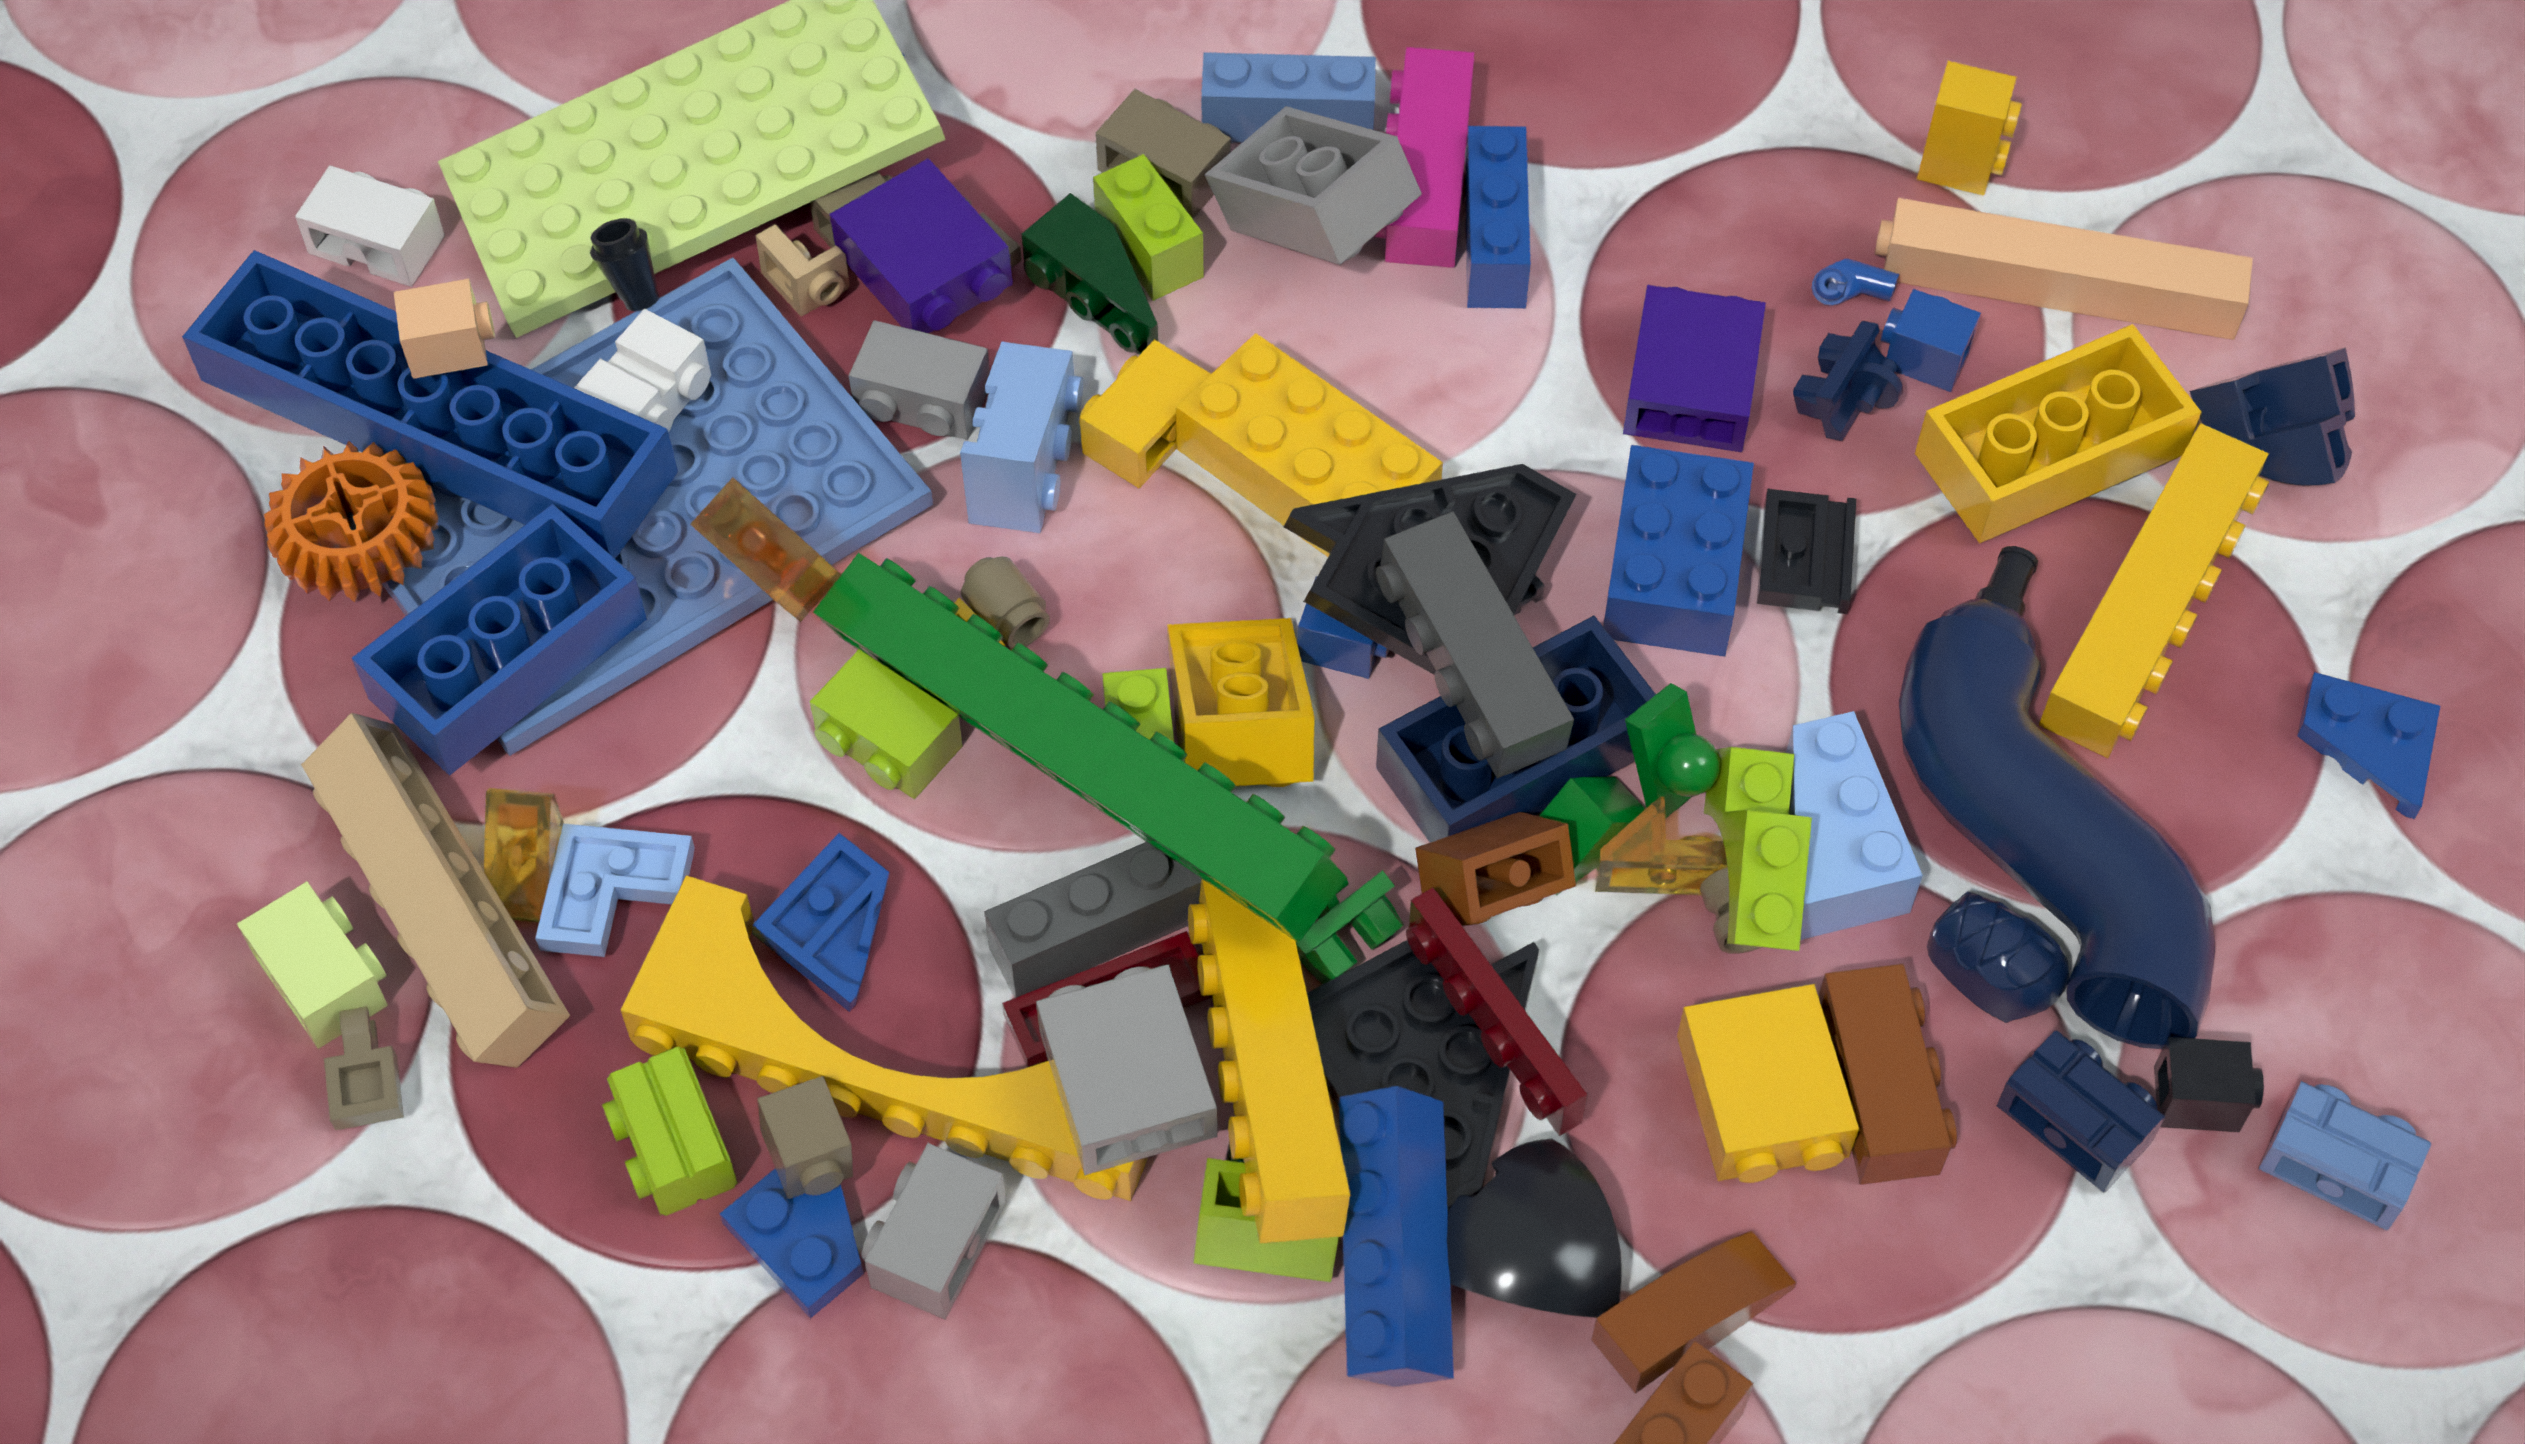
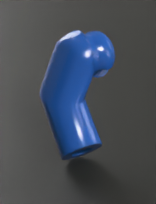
[1812,258,1899,305]

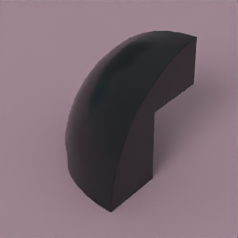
[1447,1138,1622,1318]

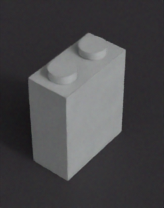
[1036,965,1217,1175]

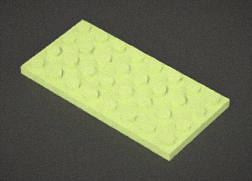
[438,0,945,338]

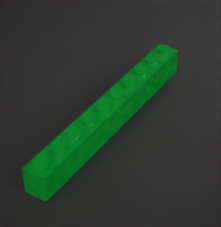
[813,552,1347,943]

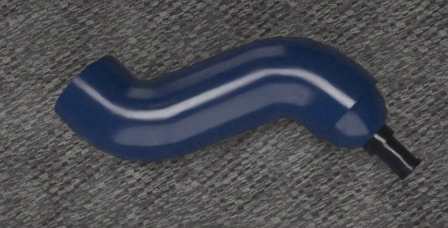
[1899,546,2216,1049]

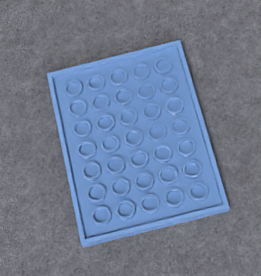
[347,258,933,756]

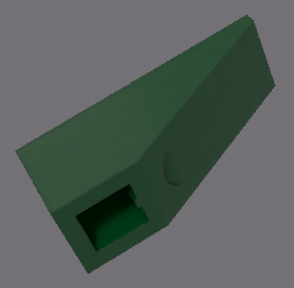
[1021,193,1158,355]

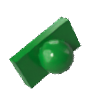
[1625,683,1721,821]

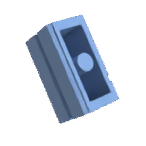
[2258,1081,2431,1231]

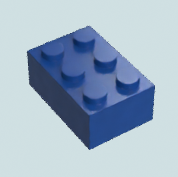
[1603,445,1754,657]

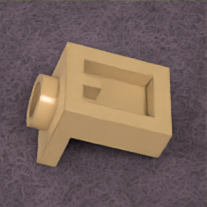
[756,224,849,317]

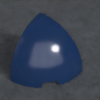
[2190,348,2355,485]

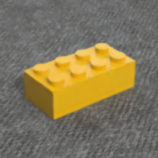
[1914,324,2201,544]
[1176,333,1443,557]

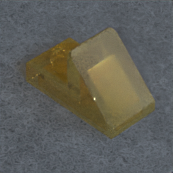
[1595,797,1727,895]

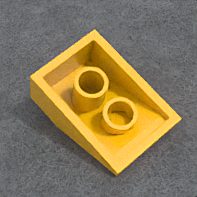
[1167,618,1315,787]

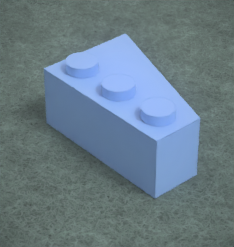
[960,342,1083,533]
[1786,711,1923,940]

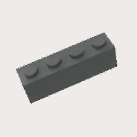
[1376,511,1574,779]
[984,842,1201,998]

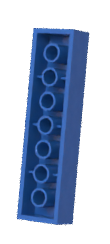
[182,250,678,559]

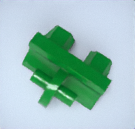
[1296,870,1404,984]

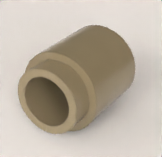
[961,556,1050,648]

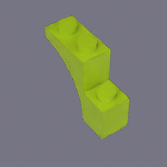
[1704,747,1812,951]

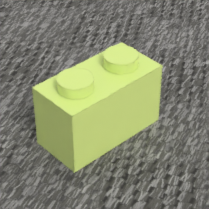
[237,881,388,1049]

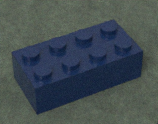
[1376,615,1656,842]

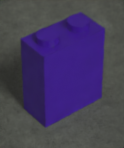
[829,158,1013,333]
[1623,285,1766,452]

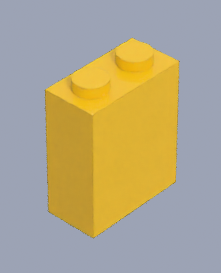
[1677,984,1859,1183]

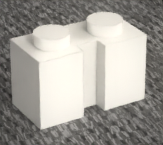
[295,165,445,287]
[574,308,711,432]

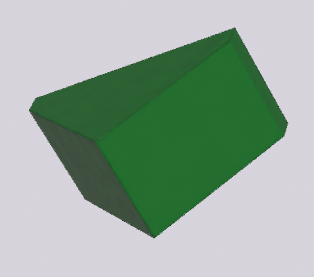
[1539,777,1657,896]

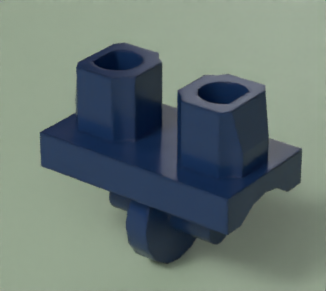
[1793,321,1903,441]

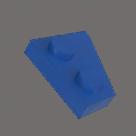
[2297,672,2440,819]
[752,833,889,1012]
[719,1168,864,1319]

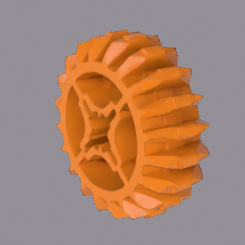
[264,441,439,603]

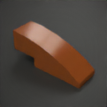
[1591,1231,1796,1394]

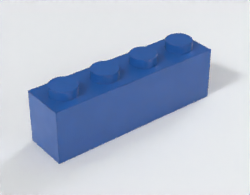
[1339,1086,1454,1387]

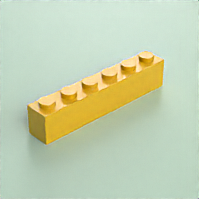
[2038,423,2269,758]
[1188,879,1350,1244]

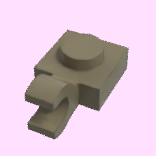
[324,1006,404,1130]

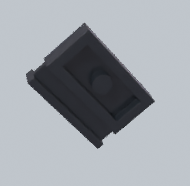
[1757,488,1857,614]

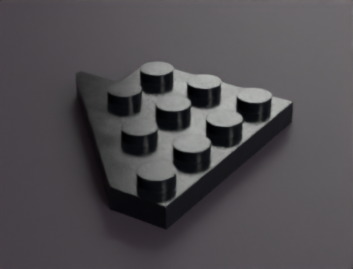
[1283,464,1577,675]
[1307,940,1539,1212]

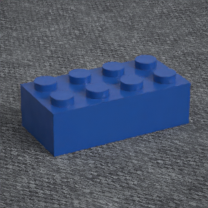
[352,504,647,776]

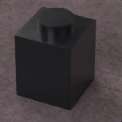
[2154,1037,2264,1132]

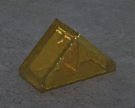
[484,788,564,922]

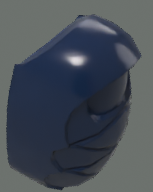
[1927,892,2069,1023]

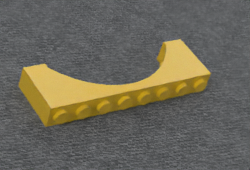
[620,875,1148,1201]

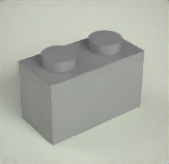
[849,320,990,440]
[862,1143,1007,1319]

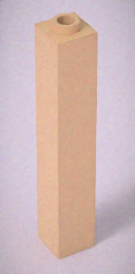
[1875,198,2253,340]

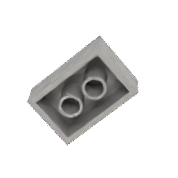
[1204,106,1422,265]

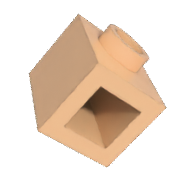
[394,278,495,379]

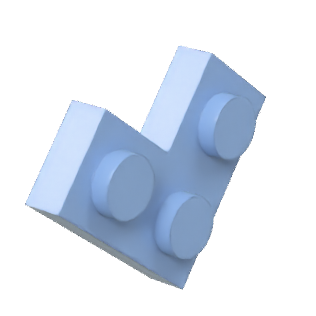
[535,823,695,957]

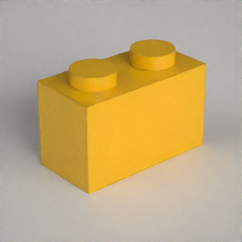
[1917,61,2022,196]
[1079,339,1211,489]

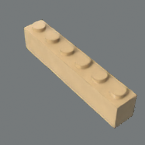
[301,713,570,1068]

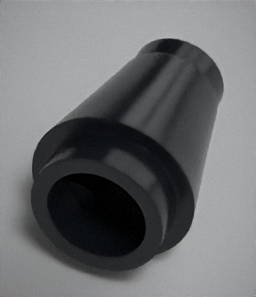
[590,218,659,311]

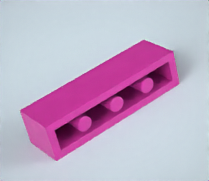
[1375,47,1475,268]

